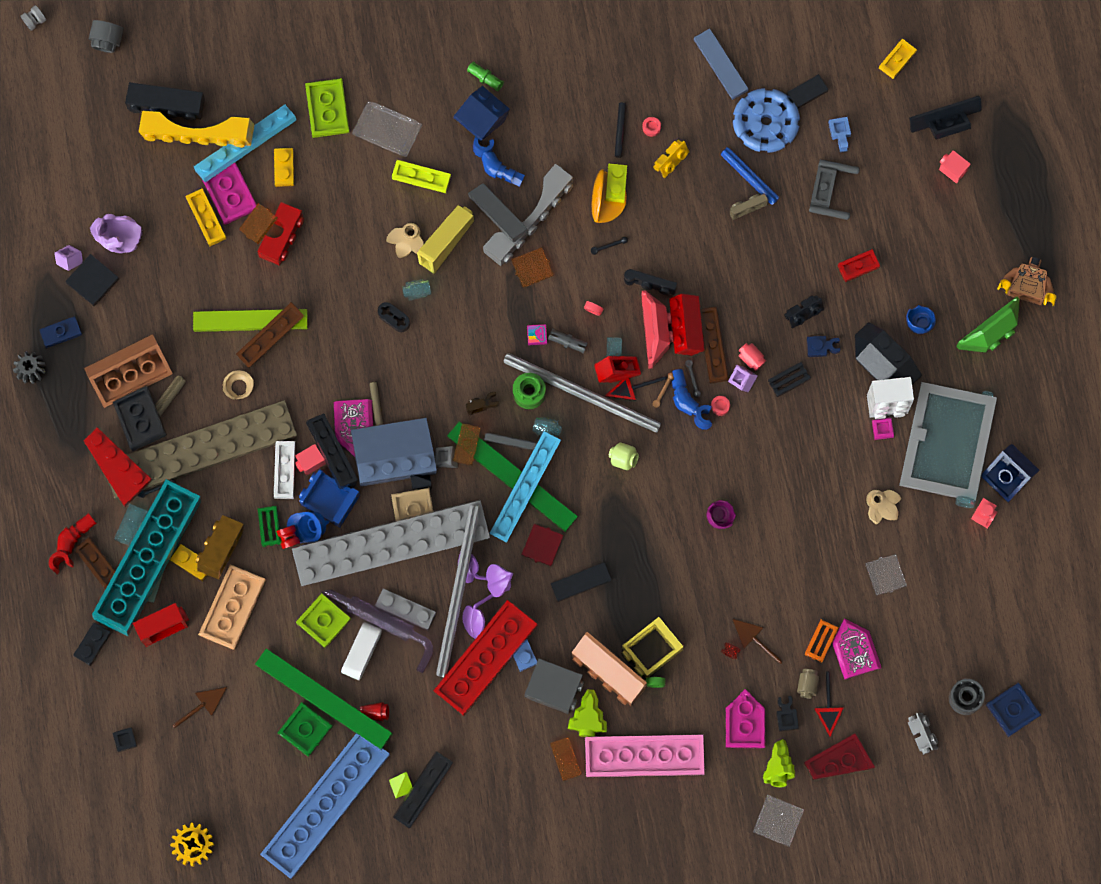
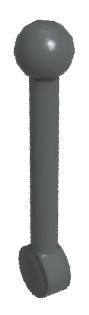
[685,359,701,397]

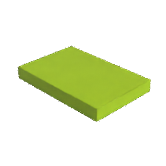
[305,78,350,138]

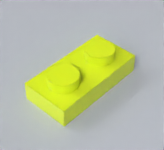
[605,164,627,203]

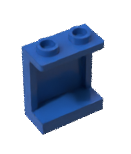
[299,469,360,528]

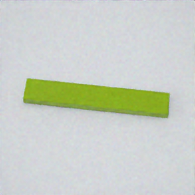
[193,309,308,332]

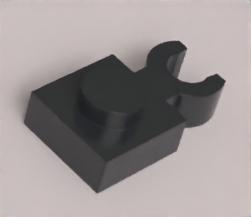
[776,696,799,732]

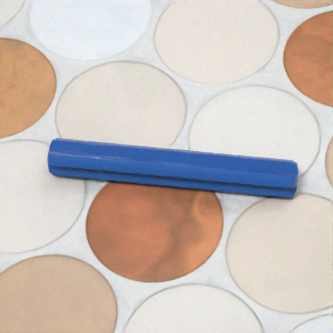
[721,147,779,205]

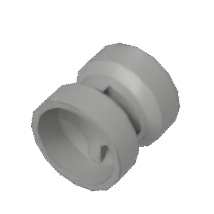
[21,5,46,31]

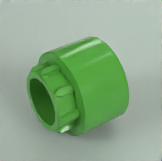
[513,373,546,409]

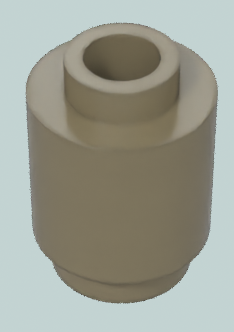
[797,669,819,699]

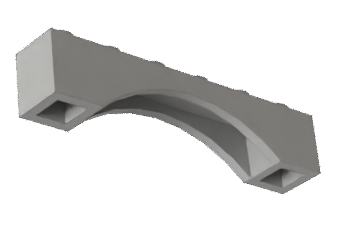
[483,164,573,266]

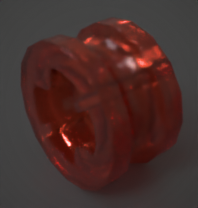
[721,643,741,660]

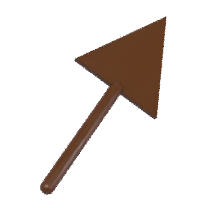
[732,619,782,664]
[173,687,227,728]

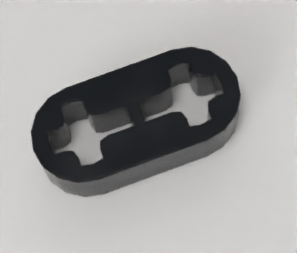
[378,302,410,332]

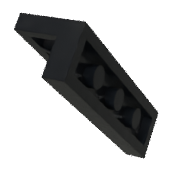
[306,413,358,489]

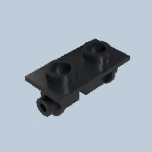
[784,295,824,329]

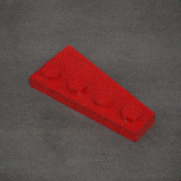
[84,428,152,507]

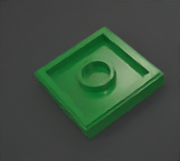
[278,702,333,757]

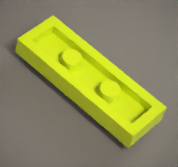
[392,160,451,193]

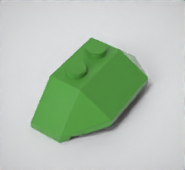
[956,296,1020,353]

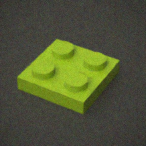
[296,593,351,648]

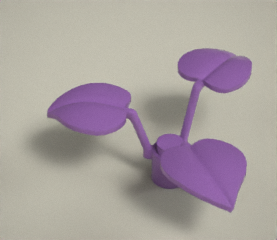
[458,551,513,639]

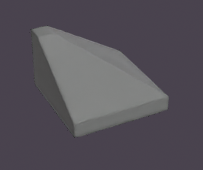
[435,446,458,468]

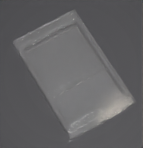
[352,101,422,157]

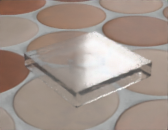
[753,795,804,847]

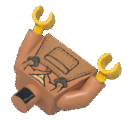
[997,257,1056,306]

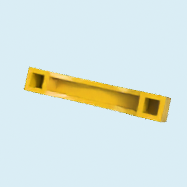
[139,111,254,148]

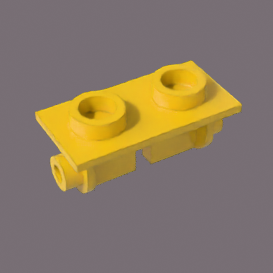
[653,140,689,178]

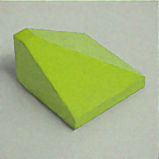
[389,772,412,799]

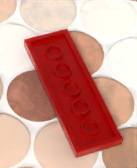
[433,600,538,716]

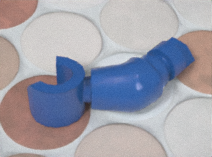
[473,136,525,187]
[672,369,712,430]

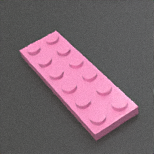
[585,735,704,777]

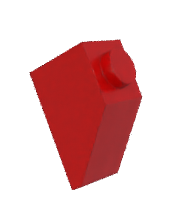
[594,356,641,383]

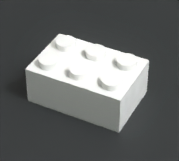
[867,377,914,419]

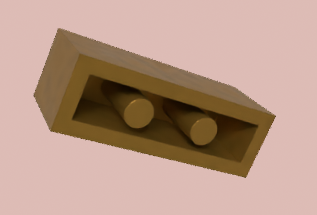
[196,515,244,580]

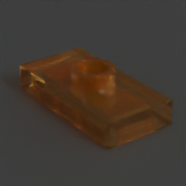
[453,424,481,465]
[550,737,581,781]

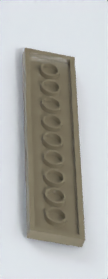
[110,400,297,500]

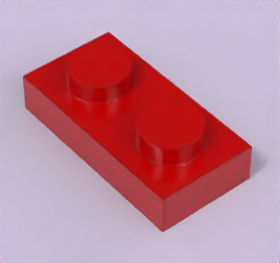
[837,249,880,282]

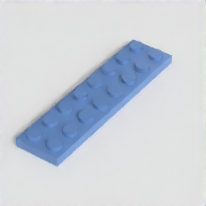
[260,734,390,880]

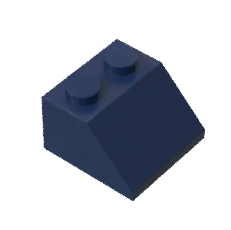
[453,86,510,141]
[981,444,1040,502]

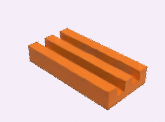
[804,619,839,663]

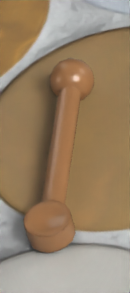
[653,372,674,408]

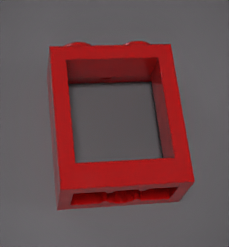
[133,603,189,647]

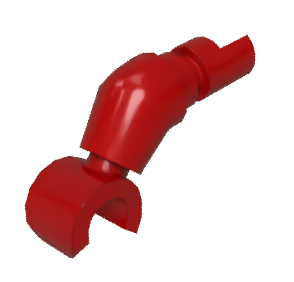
[49,513,97,575]

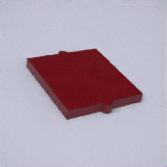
[522,524,564,566]

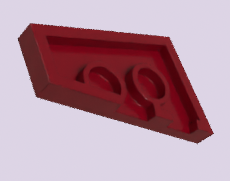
[804,734,875,780]

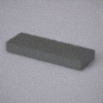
[484,433,537,451]

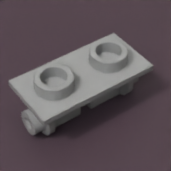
[908,713,938,755]

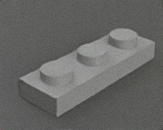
[375,589,436,631]

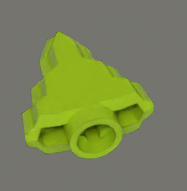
[568,689,607,737]
[763,739,795,787]

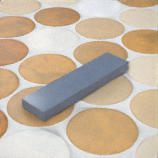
[694,29,748,100]

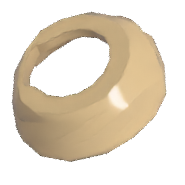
[223,370,254,399]

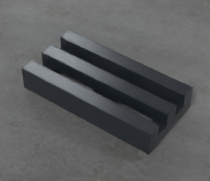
[768,362,811,397]

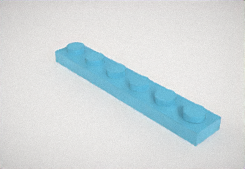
[194,105,297,182]
[490,431,561,542]

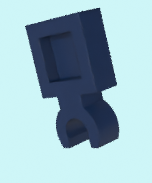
[807,336,840,357]

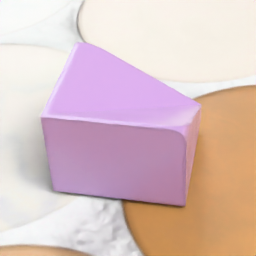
[55,245,83,271]
[728,365,757,392]

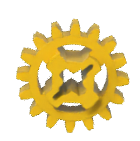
[170,823,214,867]

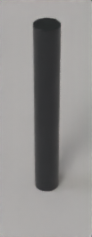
[614,102,626,158]

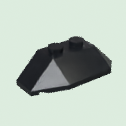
[855,322,922,385]

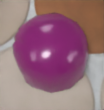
[706,500,736,530]

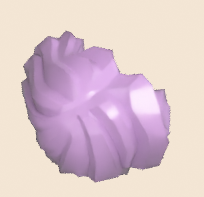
[90,214,142,253]

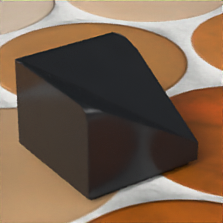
[410,475,432,491]

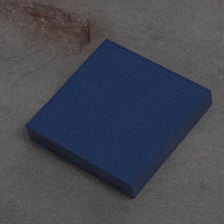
[986,683,1041,737]

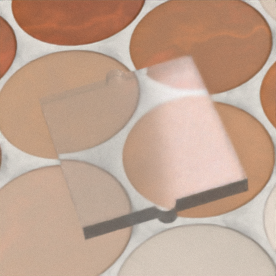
[865,554,907,596]

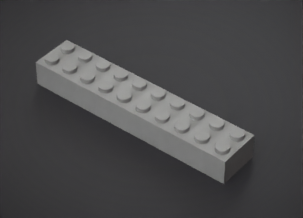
[292,500,490,586]

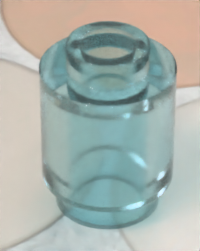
[402,279,431,301]
[532,416,562,437]

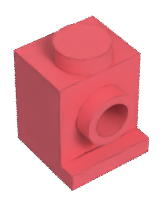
[971,498,997,529]

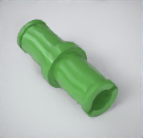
[467,61,504,91]

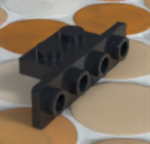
[909,96,982,140]

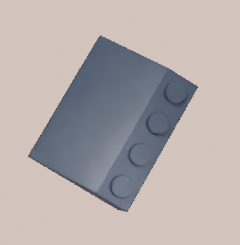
[351,418,437,487]

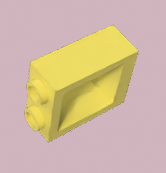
[622,617,683,678]

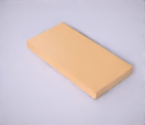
[198,564,266,650]

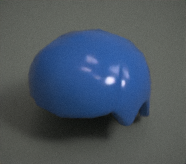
[906,305,936,334]

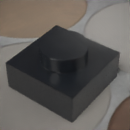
[113,727,137,752]

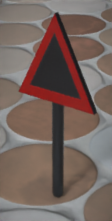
[605,376,667,401]
[814,671,843,737]

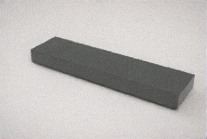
[468,183,528,243]

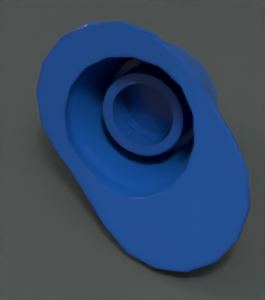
[287,512,329,543]

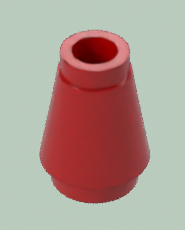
[360,702,389,722]

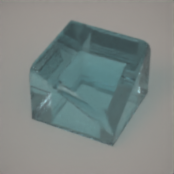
[607,337,622,357]

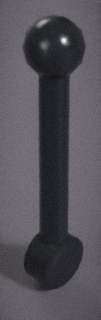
[591,236,628,255]
[138,479,176,498]

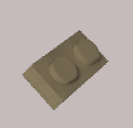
[730,194,768,220]

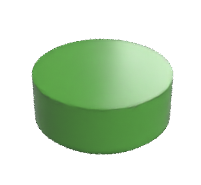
[646,677,665,688]

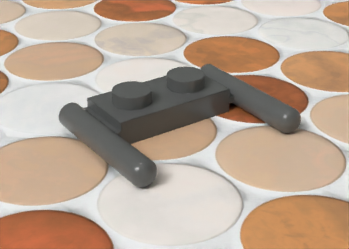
[809,159,860,220]

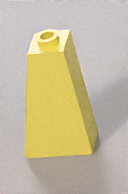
[417,205,474,274]

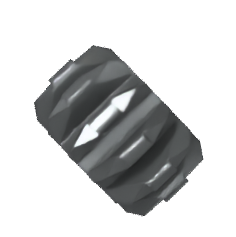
[13,351,46,384]

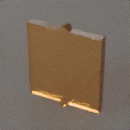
[239,203,278,244]
[511,247,554,288]

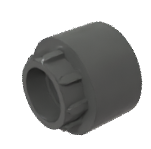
[88,20,124,53]
[949,679,985,715]

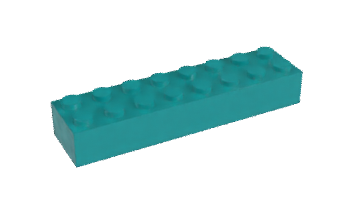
[92,479,201,636]

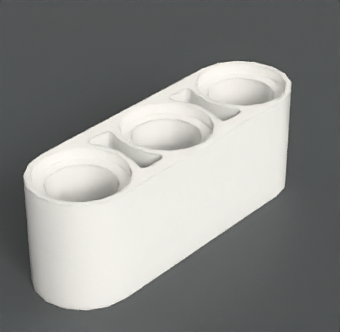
[341,622,382,681]

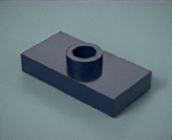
[39,316,82,348]

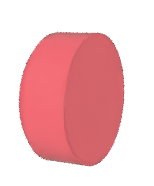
[642,117,661,137]
[584,301,604,316]
[711,396,730,416]

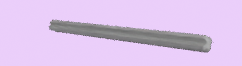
[504,353,661,433]
[436,505,480,677]

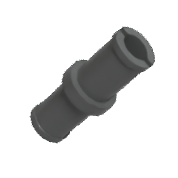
[548,329,588,354]

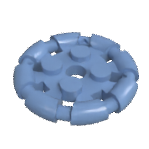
[733,88,800,153]

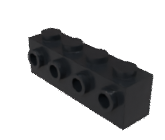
[125,82,205,121]

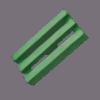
[257,506,281,547]

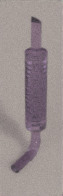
[321,589,433,673]

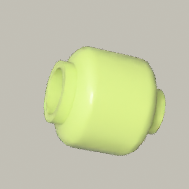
[609,443,639,470]

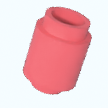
[739,343,766,371]

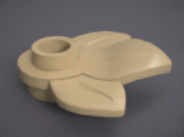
[386,223,424,258]
[866,490,901,524]

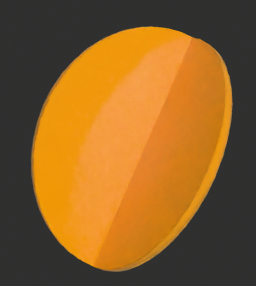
[591,169,627,223]

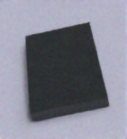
[113,386,167,452]

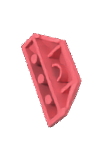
[641,290,673,369]

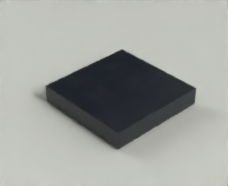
[65,254,119,306]

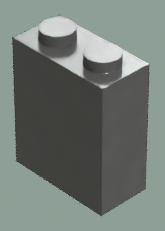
[525,659,585,714]

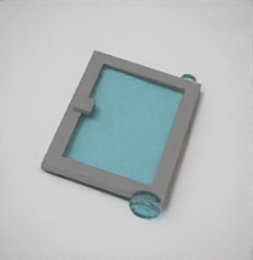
[899,382,997,508]

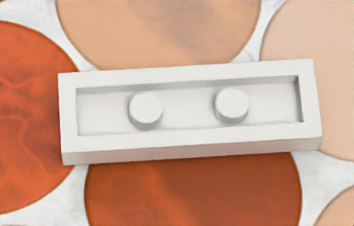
[274,441,296,499]

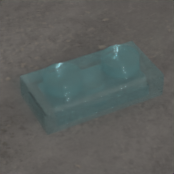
[114,504,148,546]

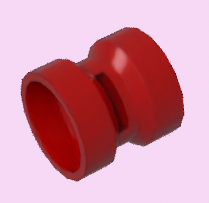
[276,525,300,549]

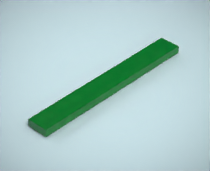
[447,421,578,532]
[255,649,393,750]

